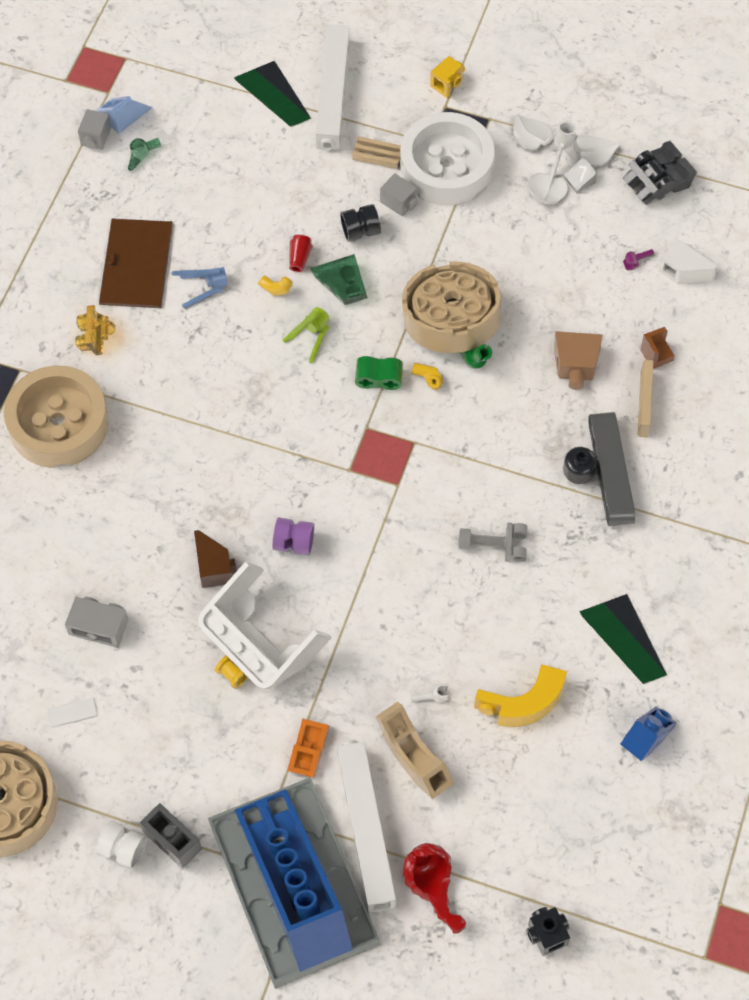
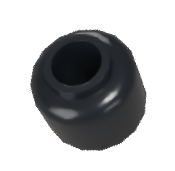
[563,446,597,484]

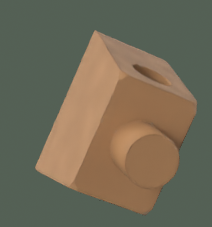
[554,331,603,390]

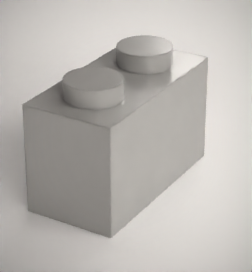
[65,596,128,648]

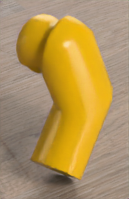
[258,275,293,296]
[412,362,443,390]

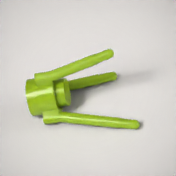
[282,307,330,363]

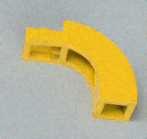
[474,664,567,727]

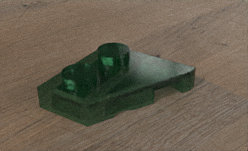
[310,254,368,305]

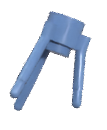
[171,267,228,308]

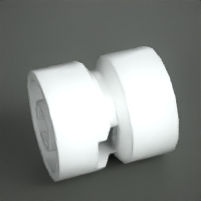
[95,820,147,869]

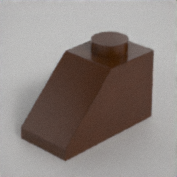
[194,530,237,588]

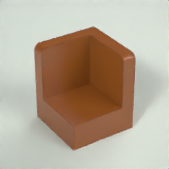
[640,327,674,369]

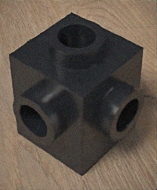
[526,907,570,956]

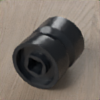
[340,204,381,242]

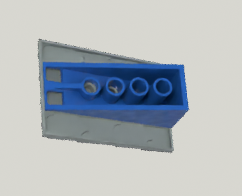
[208,777,381,989]

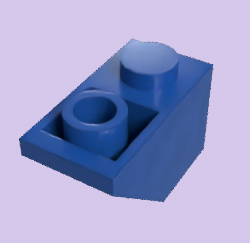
[620,707,677,761]

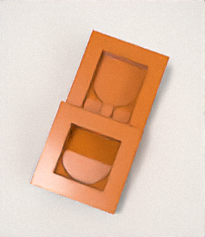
[287,718,330,778]

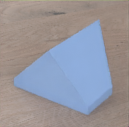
[96,96,153,134]

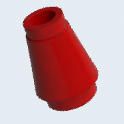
[289,234,313,272]

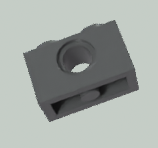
[140,803,202,869]

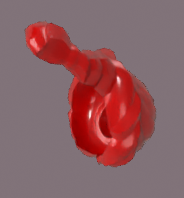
[403,843,466,934]

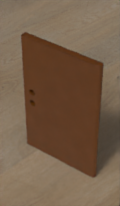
[99,218,173,309]

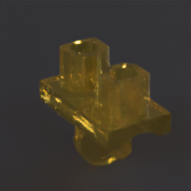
[75,305,116,356]

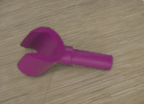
[623,249,654,270]

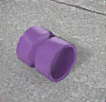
[272,517,315,556]

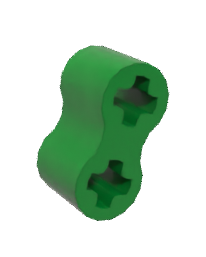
[355,356,403,390]

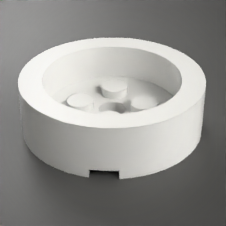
[400,112,495,206]

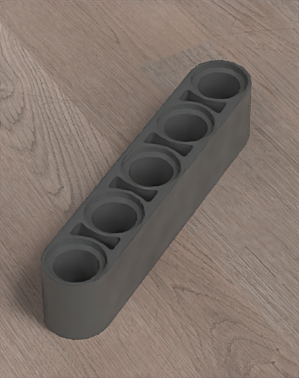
[588,412,635,526]

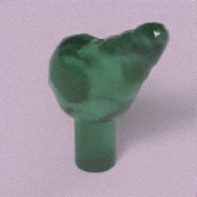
[128,138,161,171]

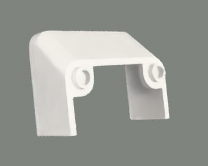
[198,562,332,689]

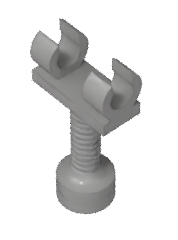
[459,522,527,563]

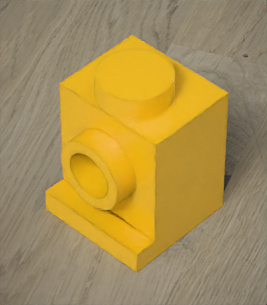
[430,56,465,98]

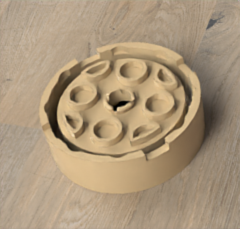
[402,261,502,353]
[4,365,109,468]
[0,741,58,857]

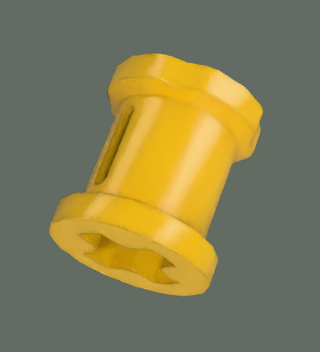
[214,655,248,689]

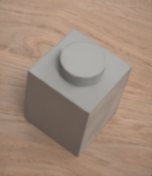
[78,109,111,150]
[380,173,418,216]

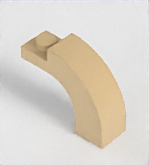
[376,702,455,799]

